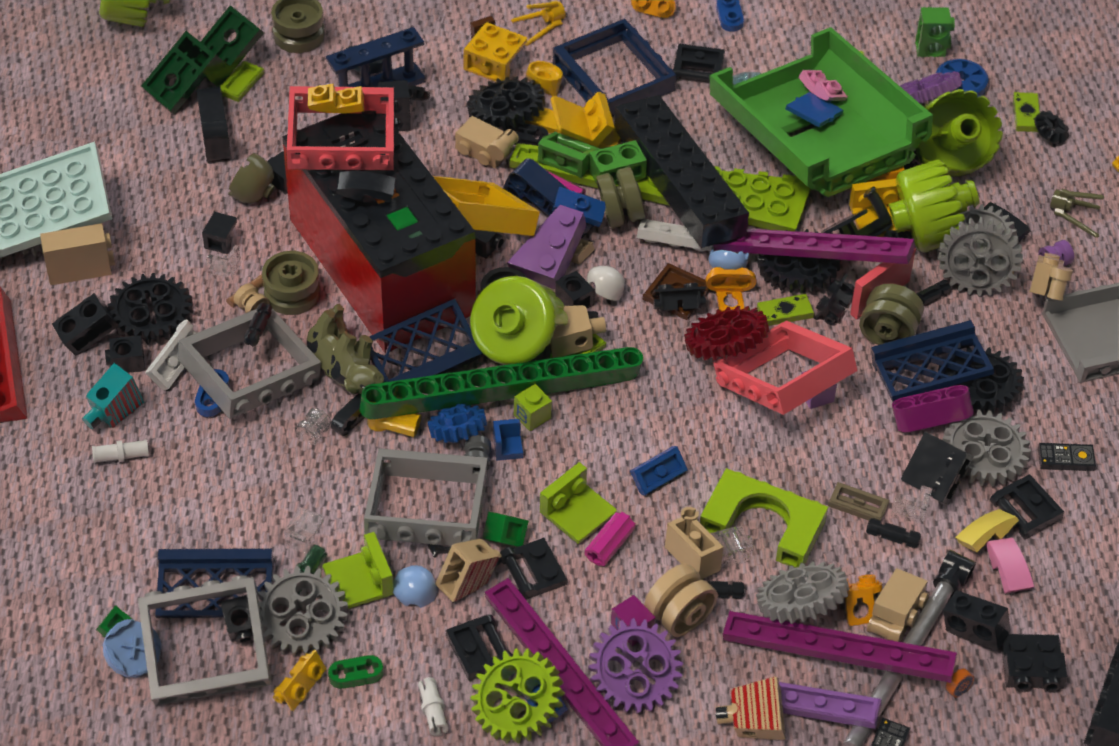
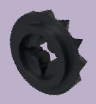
[408,85,430,101]
[1034,110,1070,144]

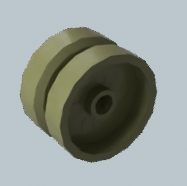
[271,0,325,53]
[596,166,645,229]
[262,250,320,315]
[859,284,924,345]

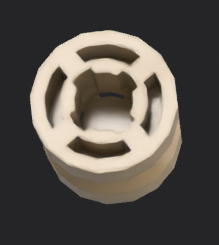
[234,283,270,313]

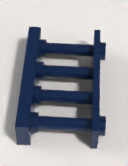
[326,27,425,87]

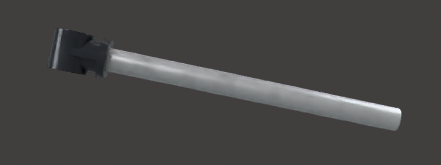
[843,549,976,746]

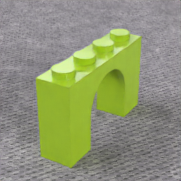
[700,468,828,568]

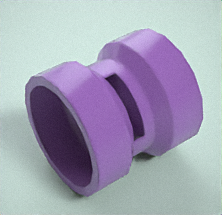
[1039,240,1074,266]

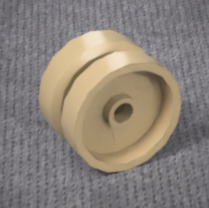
[644,563,718,637]

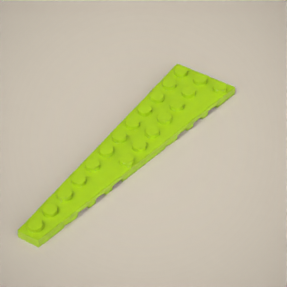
[509,144,811,231]

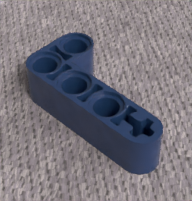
[503,158,594,238]

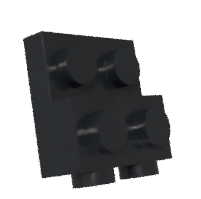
[1001,634,1068,692]

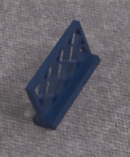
[369,299,483,383]
[871,320,994,402]
[155,548,274,618]

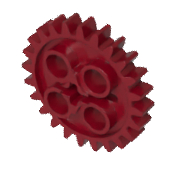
[684,306,770,361]

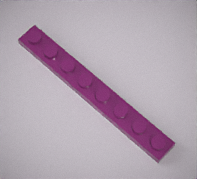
[713,228,915,264]
[485,578,639,746]
[723,611,957,683]

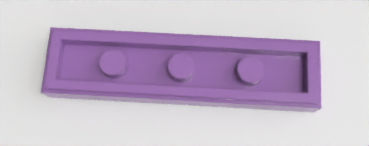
[779,682,882,729]

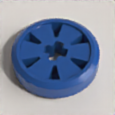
[936,59,988,97]

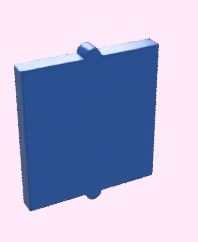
[786,92,843,127]

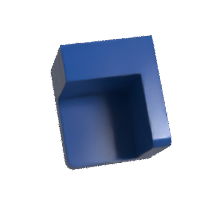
[493,419,523,461]

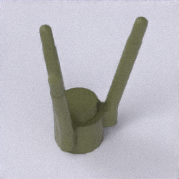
[1050,189,1104,238]

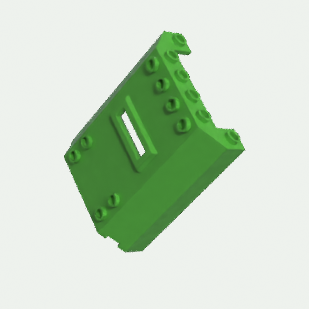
[710,27,933,197]

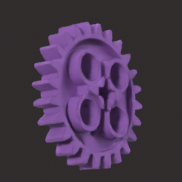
[900,71,962,104]
[588,618,683,714]

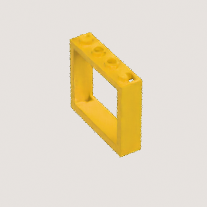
[433,176,540,236]

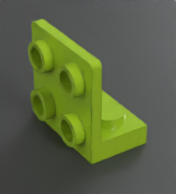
[540,462,617,544]
[323,532,394,609]

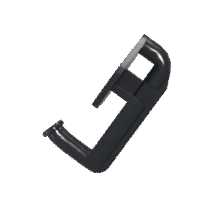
[821,186,892,237]

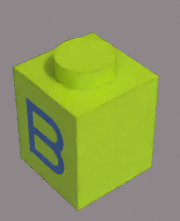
[513,384,552,431]

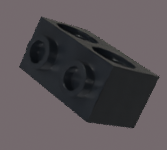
[378,80,411,132]
[52,293,119,356]
[943,590,1011,651]

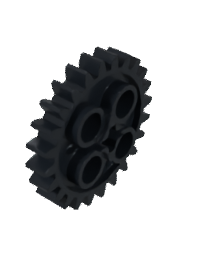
[467,76,546,130]
[758,229,841,293]
[107,273,193,345]
[938,346,1024,415]

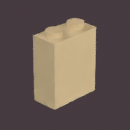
[40,223,115,286]

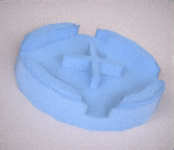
[103,619,161,677]

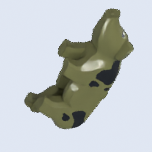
[307,304,384,394]

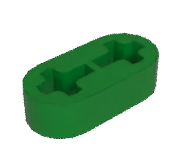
[328,655,383,689]

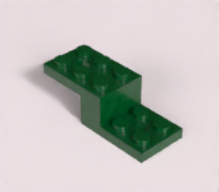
[141,5,264,114]

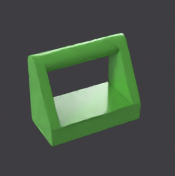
[538,132,599,178]

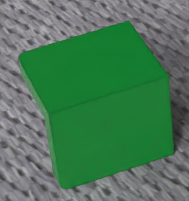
[482,511,529,547]

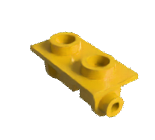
[273,650,326,711]

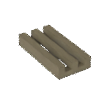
[828,482,889,521]

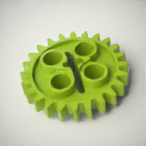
[470,648,565,744]

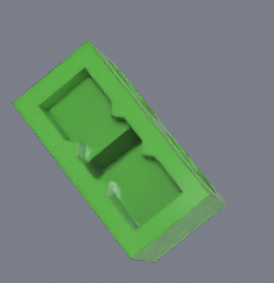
[915,7,955,57]
[589,140,647,185]

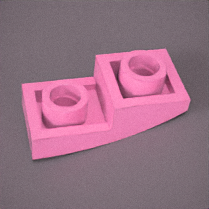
[799,70,847,101]
[986,538,1034,593]

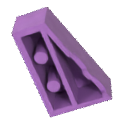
[507,205,587,289]

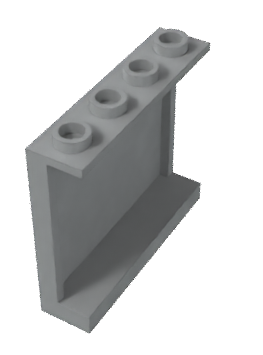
[1042,283,1119,383]

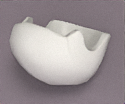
[587,266,625,301]

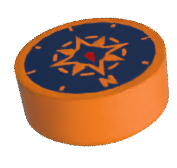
[946,668,974,698]

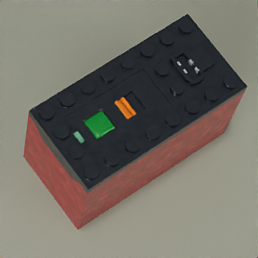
[282,111,476,353]

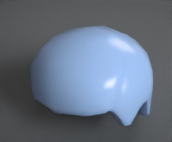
[709,249,749,270]
[393,565,438,608]

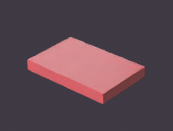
[850,249,916,319]

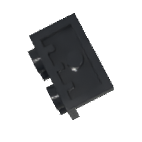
[901,432,974,505]

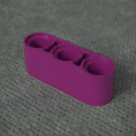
[892,385,974,432]

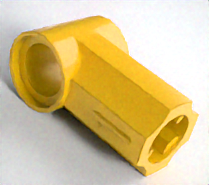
[367,401,421,437]

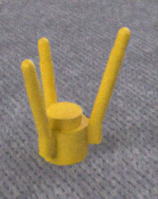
[511,0,566,46]

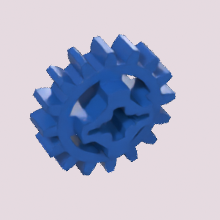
[428,404,487,443]

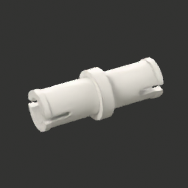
[92,439,149,463]
[418,677,448,736]

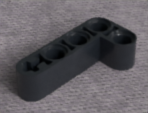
[196,86,231,162]

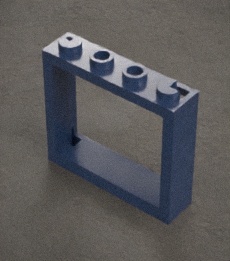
[552,19,677,117]

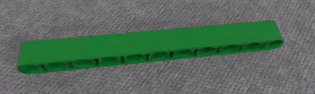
[360,347,643,419]

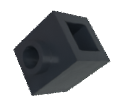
[474,230,505,259]

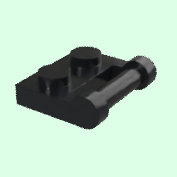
[673,43,725,82]
[990,474,1064,540]
[500,538,567,600]
[446,614,513,681]

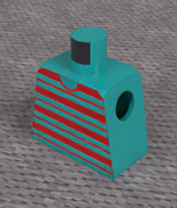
[82,363,145,430]

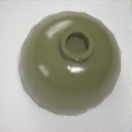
[228,153,275,204]

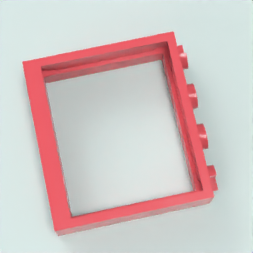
[287,86,394,170]
[713,321,858,415]

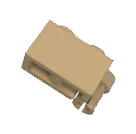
[455,116,519,169]
[1030,253,1073,301]
[665,507,724,580]
[867,568,929,642]

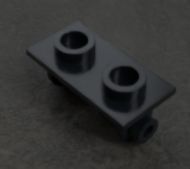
[814,274,855,325]
[652,283,706,312]

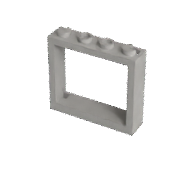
[178,309,321,419]
[364,448,487,546]
[138,575,272,706]

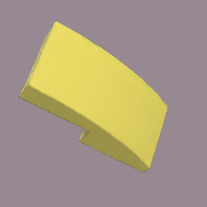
[955,509,1019,552]

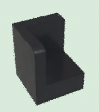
[202,212,237,254]

